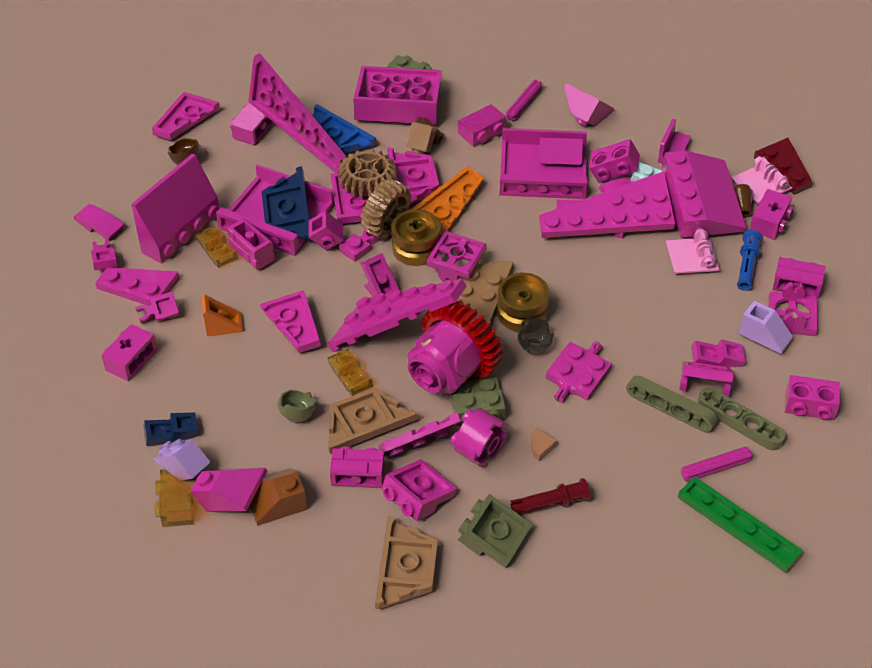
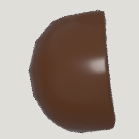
[167,138,200,165]

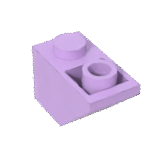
[739,301,793,354]
[153,438,210,480]

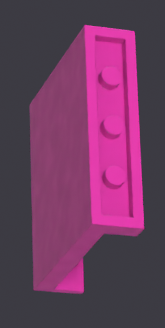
[499,128,587,199]
[216,164,334,256]

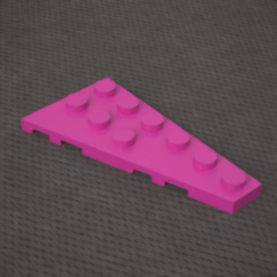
[248,53,346,173]
[539,171,675,238]
[327,279,467,352]

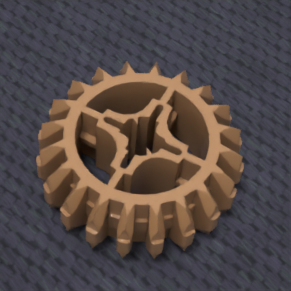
[338,149,397,199]
[361,179,412,239]

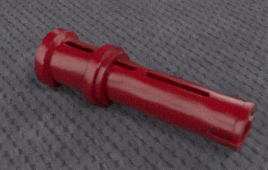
[510,478,590,515]

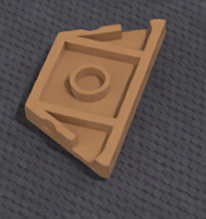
[457,261,513,326]
[328,388,417,454]
[375,516,438,609]

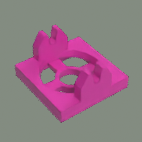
[427,231,487,282]
[768,282,817,336]
[679,361,734,397]

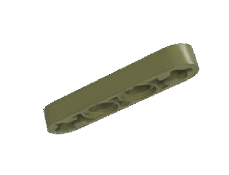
[626,376,717,432]
[698,388,785,450]

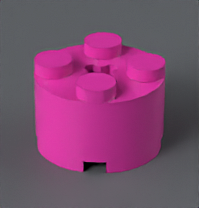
[450,408,508,467]

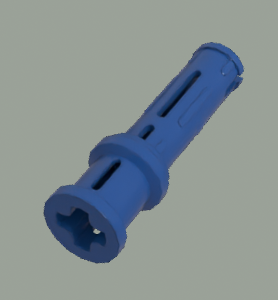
[737,230,763,291]

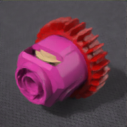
[407,300,503,394]

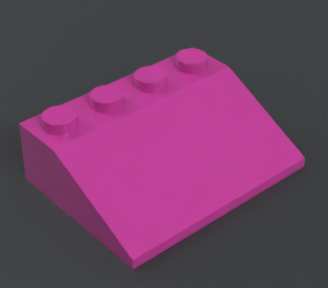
[353,66,442,125]
[661,150,747,238]
[131,154,220,264]

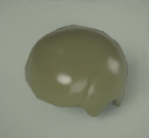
[278,390,317,422]

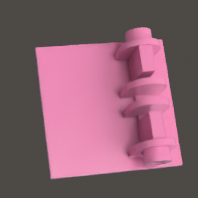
[731,156,792,204]
[666,229,719,274]

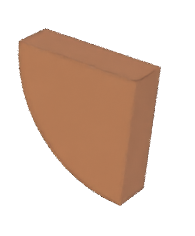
[531,427,556,461]

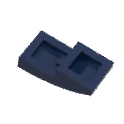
[143,412,198,446]

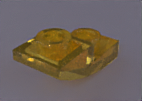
[196,226,238,268]
[327,349,373,396]

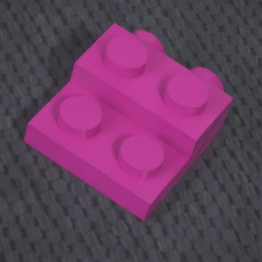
[381,459,457,521]

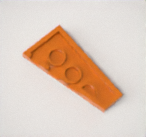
[410,166,484,238]

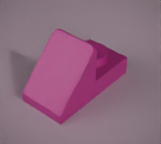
[360,253,399,296]

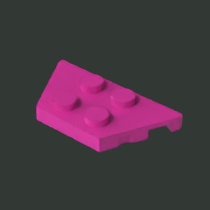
[387,147,439,206]

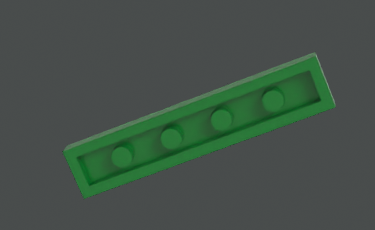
[678,476,803,573]

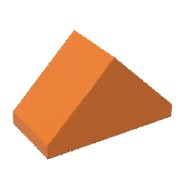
[201,294,243,336]

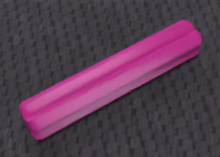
[506,79,542,121]
[681,446,752,481]

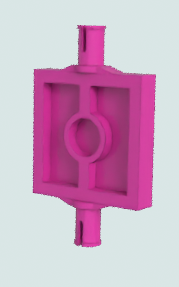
[545,341,612,402]

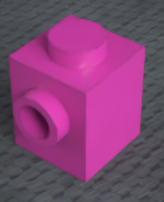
[309,211,343,251]

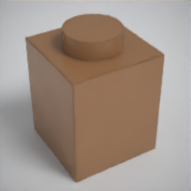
[406,122,437,154]

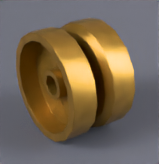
[391,209,441,266]
[497,272,549,332]

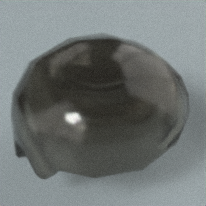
[517,317,554,354]

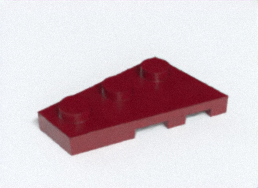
[754,138,812,195]

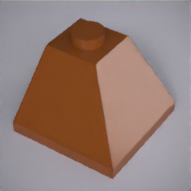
[250,468,307,526]

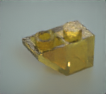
[155,469,194,527]

